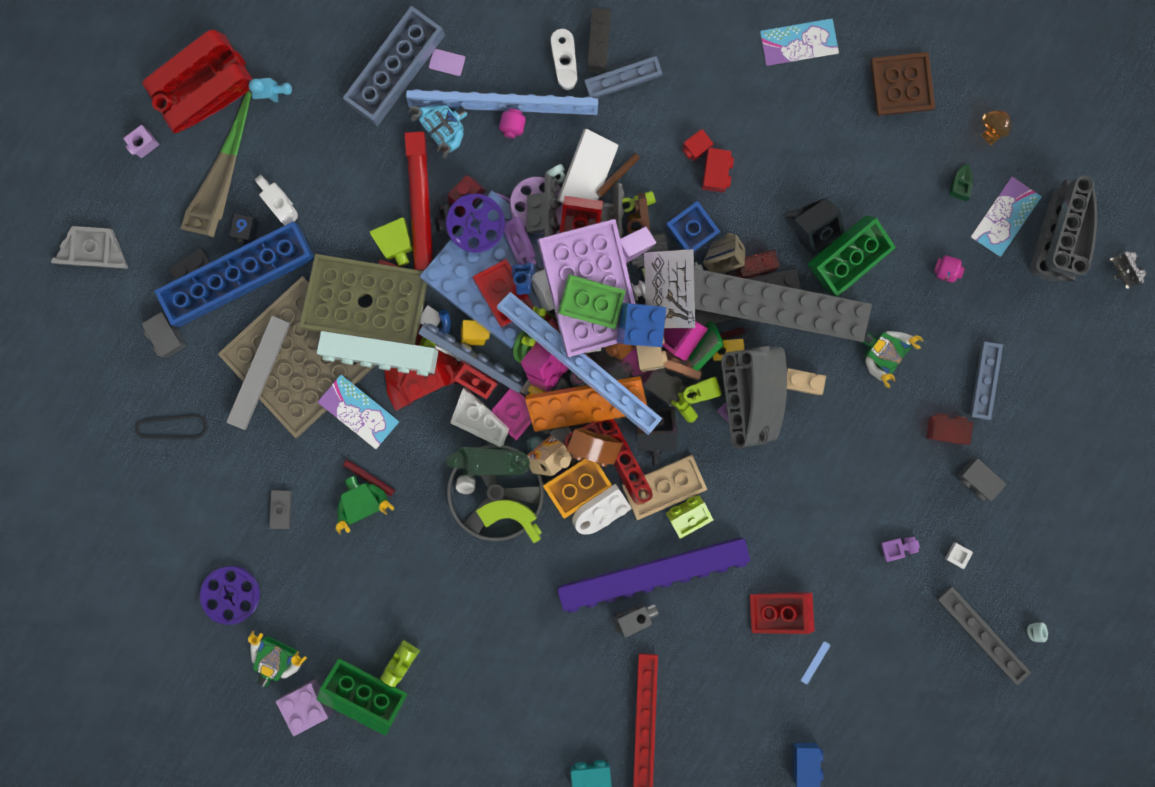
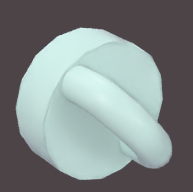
[546,164,565,184]
[1027,623,1048,642]

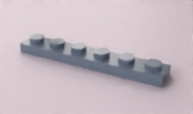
[418,323,524,393]

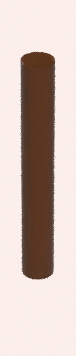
[596,153,640,197]

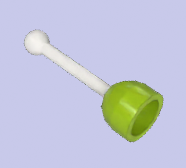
[419,337,462,361]

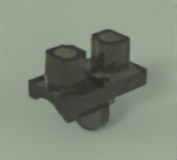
[1111,251,1147,289]

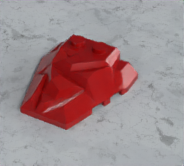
[384,324,458,411]

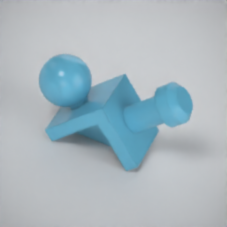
[249,78,292,102]

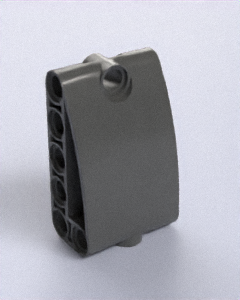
[1030,175,1097,282]
[721,346,787,449]

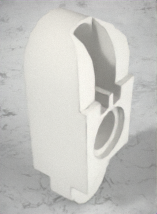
[551,29,577,90]
[255,175,298,225]

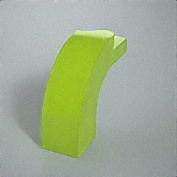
[476,499,542,543]

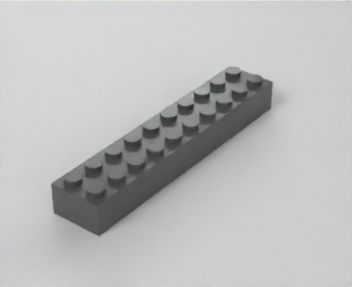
[694,268,872,342]

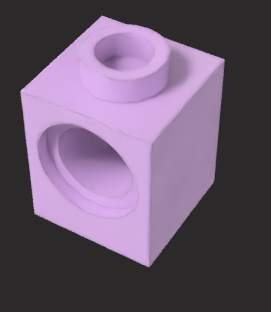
[123,125,160,158]

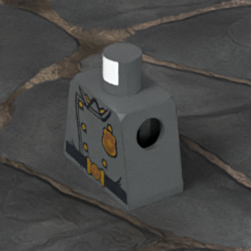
[611,604,659,638]

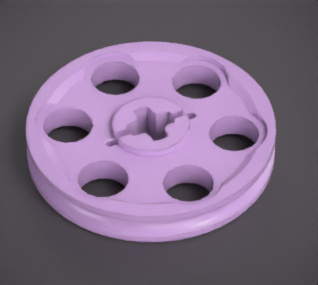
[510,177,563,234]

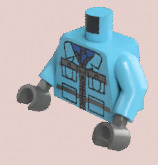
[407,105,468,158]

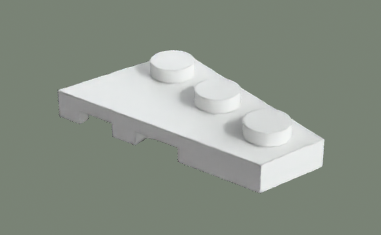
[450,388,509,447]

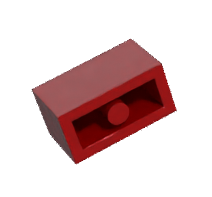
[702,148,734,193]
[454,360,497,399]

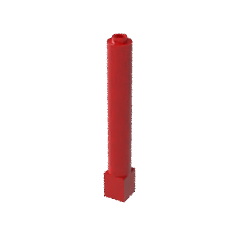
[405,132,433,271]

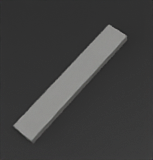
[226,316,291,430]

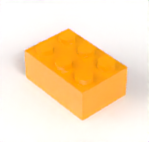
[543,459,612,519]

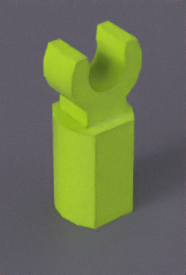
[622,191,656,213]
[671,393,698,423]

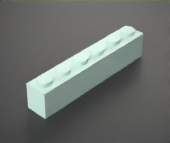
[317,331,438,376]

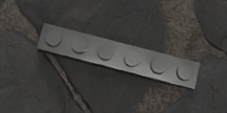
[936,586,1031,686]

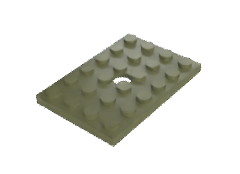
[299,254,428,345]

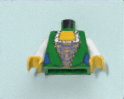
[862,331,924,388]
[248,631,307,687]

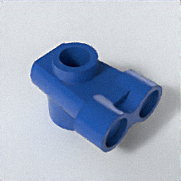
[512,263,535,295]

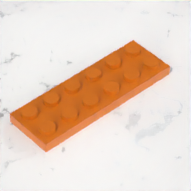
[525,376,647,432]

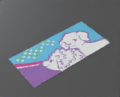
[760,18,839,66]
[971,177,1041,257]
[318,375,399,449]

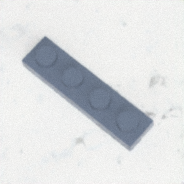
[584,56,663,99]
[970,341,1003,420]

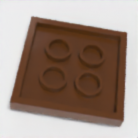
[870,52,935,116]

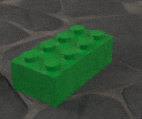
[807,215,896,297]
[316,658,407,736]

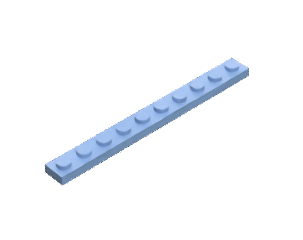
[406,89,598,115]
[497,292,662,435]

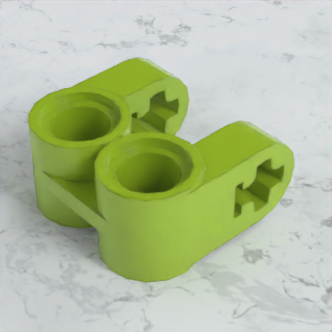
[681,377,722,404]
[381,640,420,687]

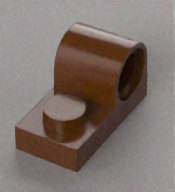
[626,193,650,234]

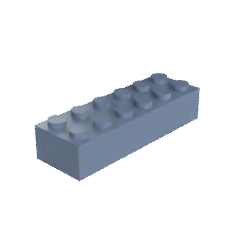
[343,6,445,127]

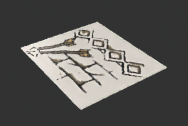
[644,249,695,328]

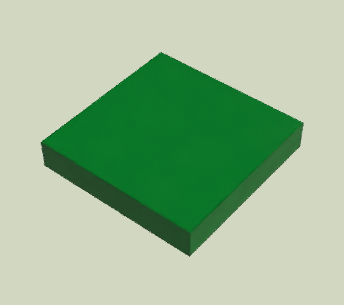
[689,320,724,371]

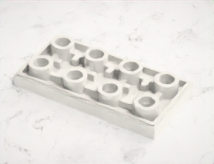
[557,129,618,204]

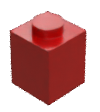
[682,129,713,162]

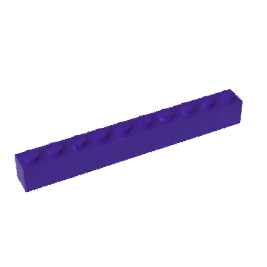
[557,537,751,613]

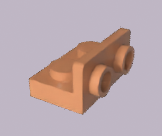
[664,350,702,380]

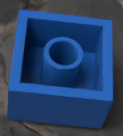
[665,201,720,253]
[617,303,666,347]

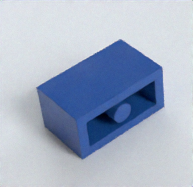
[793,743,823,787]

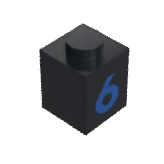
[229,214,258,245]

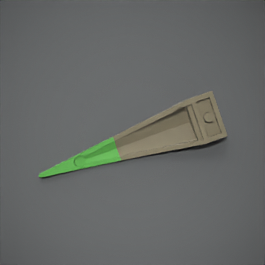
[181,91,251,237]

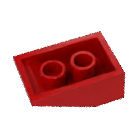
[559,196,603,233]
[750,592,815,634]

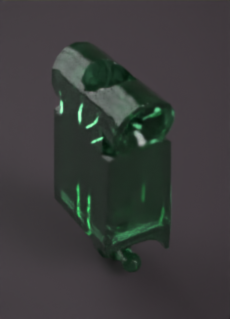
[446,447,530,476]

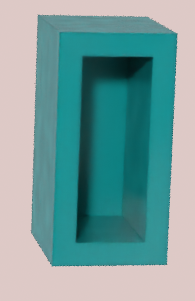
[571,760,611,787]

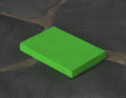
[557,274,626,329]

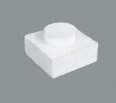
[945,542,973,569]

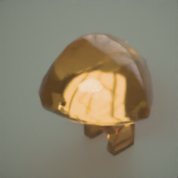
[981,110,1012,146]

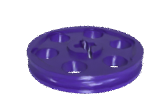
[446,194,505,253]
[200,566,260,625]

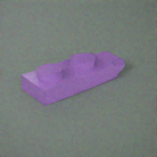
[504,217,536,265]

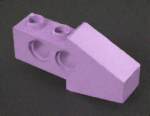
[591,227,656,281]

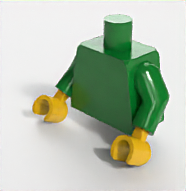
[336,476,394,535]

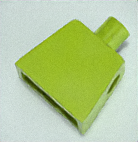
[369,218,413,267]

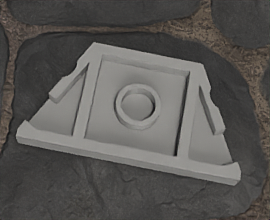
[51,226,128,269]

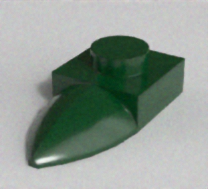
[949,164,973,202]

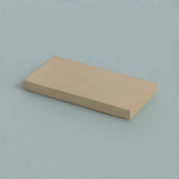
[622,454,707,520]

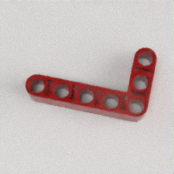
[563,419,652,505]

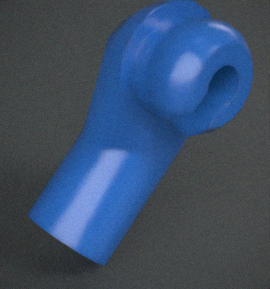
[438,310,451,334]

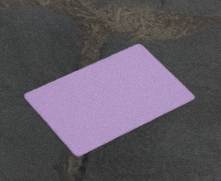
[429,49,465,76]

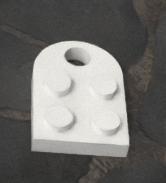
[572,484,632,534]

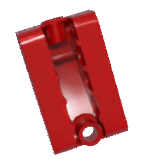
[142,30,253,133]

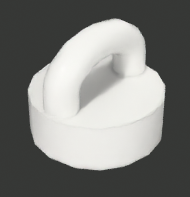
[456,475,476,494]

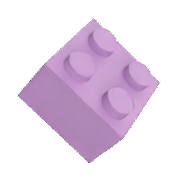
[276,678,333,736]

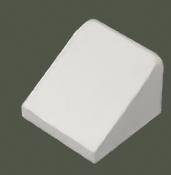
[420,305,441,327]

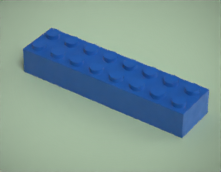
[155,221,315,327]

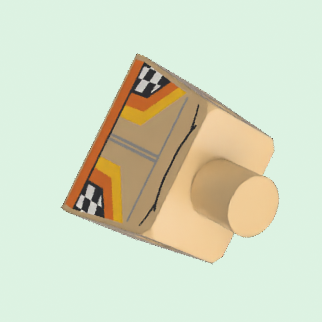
[524,436,572,476]

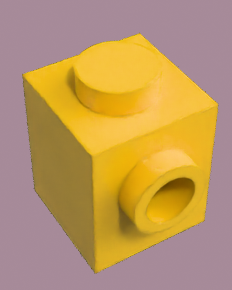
[461,320,489,346]

